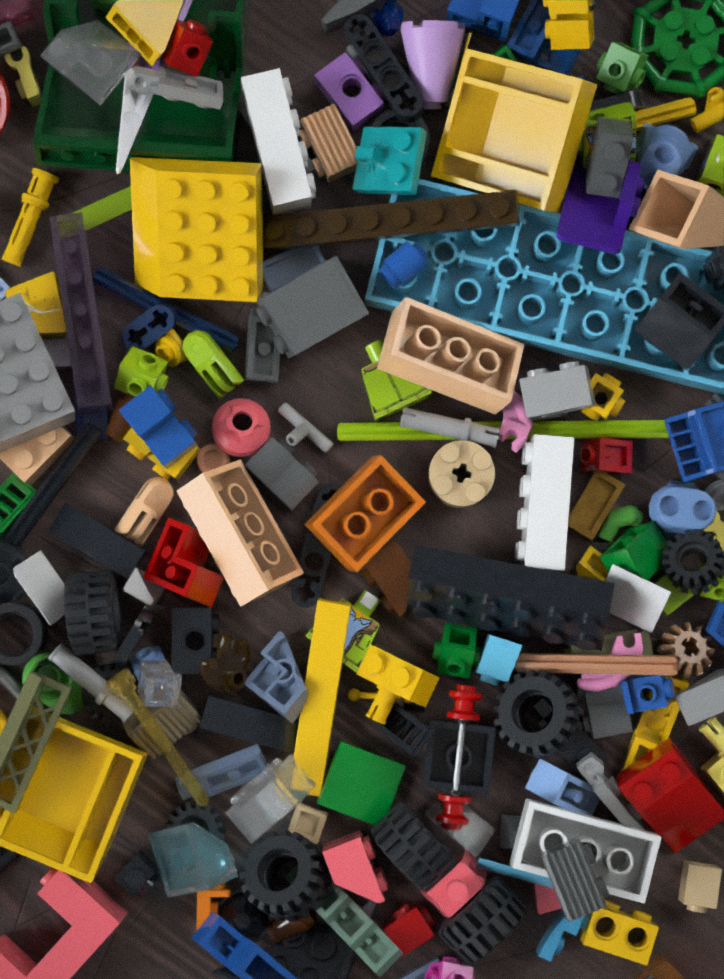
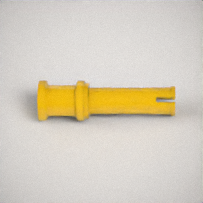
[1,168,60,267]

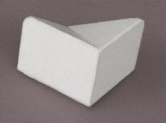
[123,568,165,606]

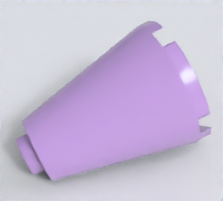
[401,20,465,109]

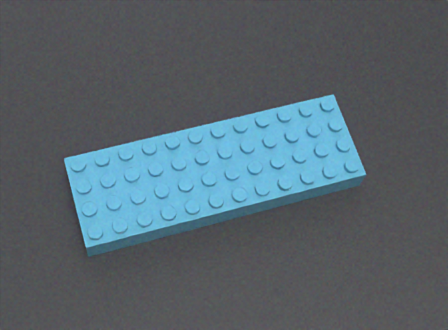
[365,179,724,395]

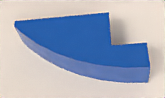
[191,912,297,979]

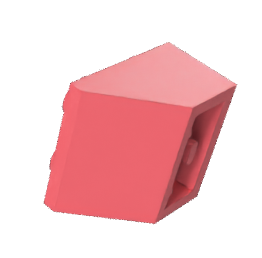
[322,830,388,903]

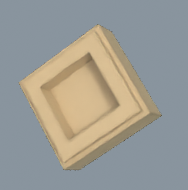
[288,801,329,844]

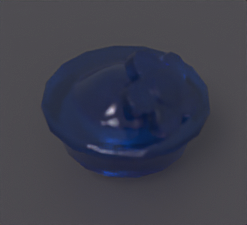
[372,0,404,37]

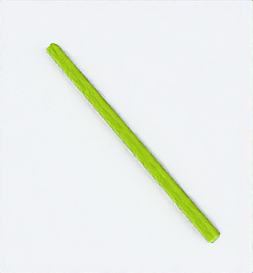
[337,420,669,441]

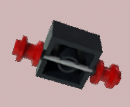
[421,684,496,831]

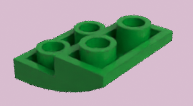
[317,741,406,825]

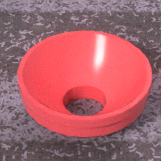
[211,398,271,457]

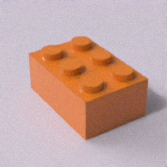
[304,455,426,572]

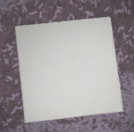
[605,564,671,633]

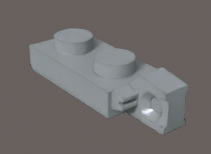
[130,66,223,110]
[576,752,644,830]

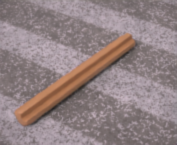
[514,653,679,676]

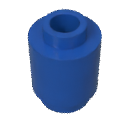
[378,241,428,289]

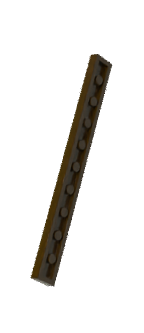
[263,190,520,251]

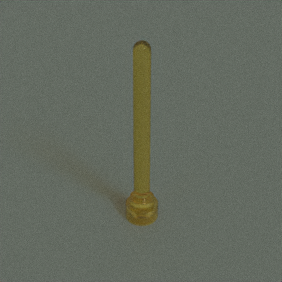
[106,668,209,807]

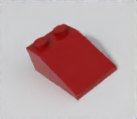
[616,737,724,853]

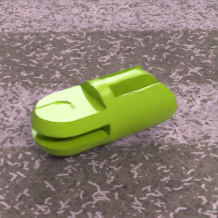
[182,330,244,399]

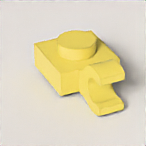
[5,46,42,107]

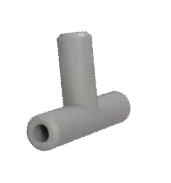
[278,403,333,452]

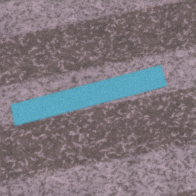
[476,858,553,888]

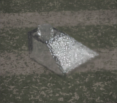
[40,20,142,106]

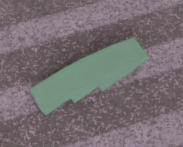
[285,864,403,977]

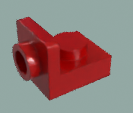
[580,437,633,475]

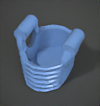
[636,123,698,191]
[649,480,717,540]

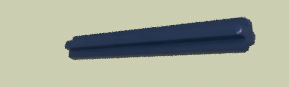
[93,267,240,352]

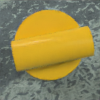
[155,329,188,367]

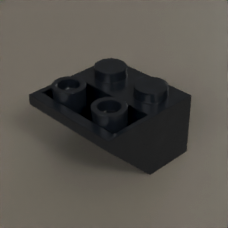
[634,272,724,371]

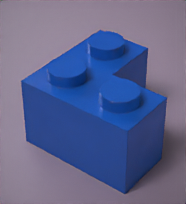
[446,0,521,43]
[119,385,198,469]

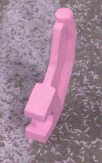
[499,390,534,453]
[577,633,643,692]

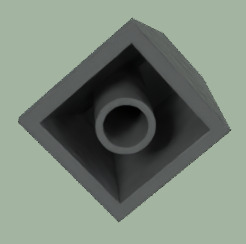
[256,255,369,358]

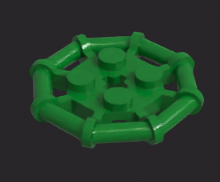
[630,0,724,99]

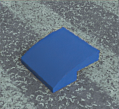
[507,0,595,75]

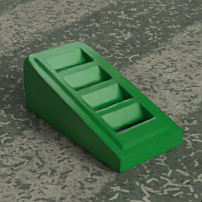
[0,472,37,540]

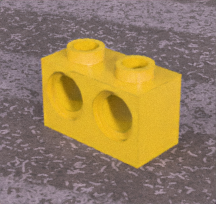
[580,900,659,966]

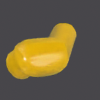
[690,87,724,133]

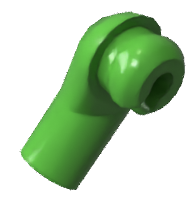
[597,505,644,543]

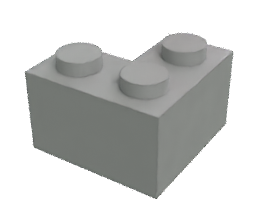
[519,361,596,421]

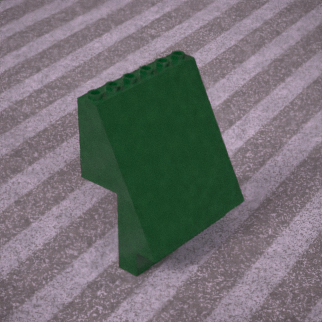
[32,0,250,172]

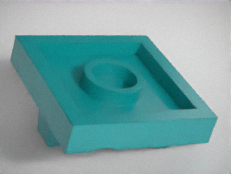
[353,127,427,195]

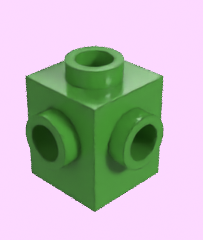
[596,42,649,94]

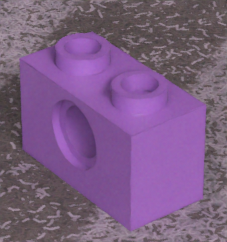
[314,52,385,134]

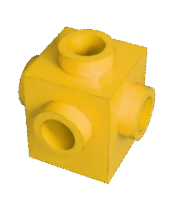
[581,373,626,422]

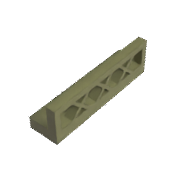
[0,672,73,813]

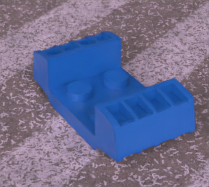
[664,401,724,484]

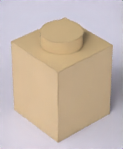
[678,860,722,913]

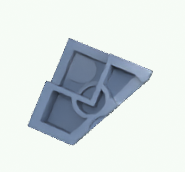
[244,631,308,724]

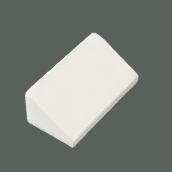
[13,550,65,626]

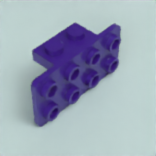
[556,155,645,254]

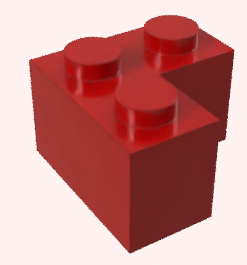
[143,517,224,607]

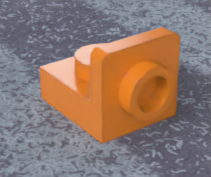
[196,880,233,931]

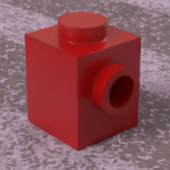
[161,19,213,77]
[383,902,436,958]

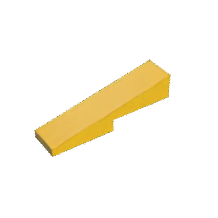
[620,674,689,802]

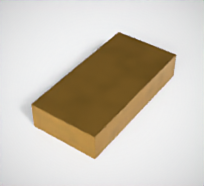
[568,472,625,541]

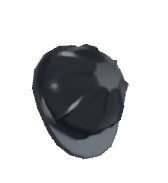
[219,888,274,943]

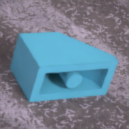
[474,634,522,686]

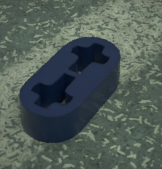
[122,302,179,350]

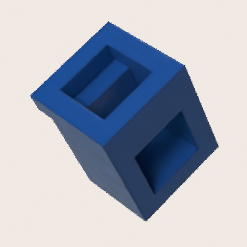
[620,675,675,715]

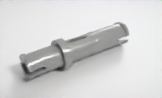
[400,406,500,448]
[48,643,138,723]

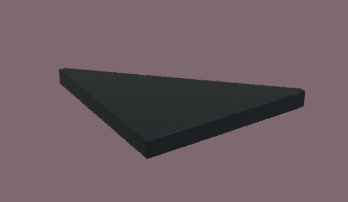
[212,900,379,979]

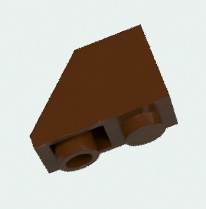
[361,540,412,617]

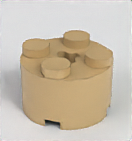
[428,440,495,508]

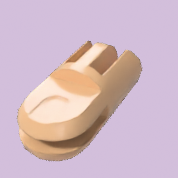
[114,477,174,547]

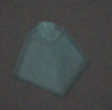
[148,822,238,898]

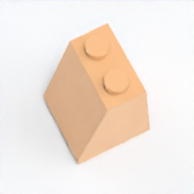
[629,170,724,249]

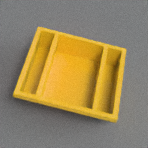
[431,48,598,213]
[130,157,263,302]
[0,707,148,883]

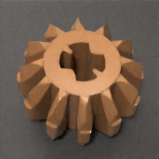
[656,622,715,679]

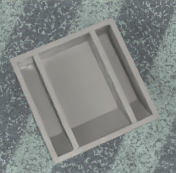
[0,293,75,452]

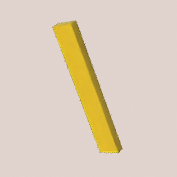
[288,598,352,797]

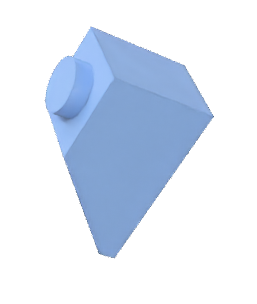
[525,759,600,816]

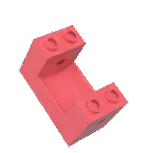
[0,868,128,979]

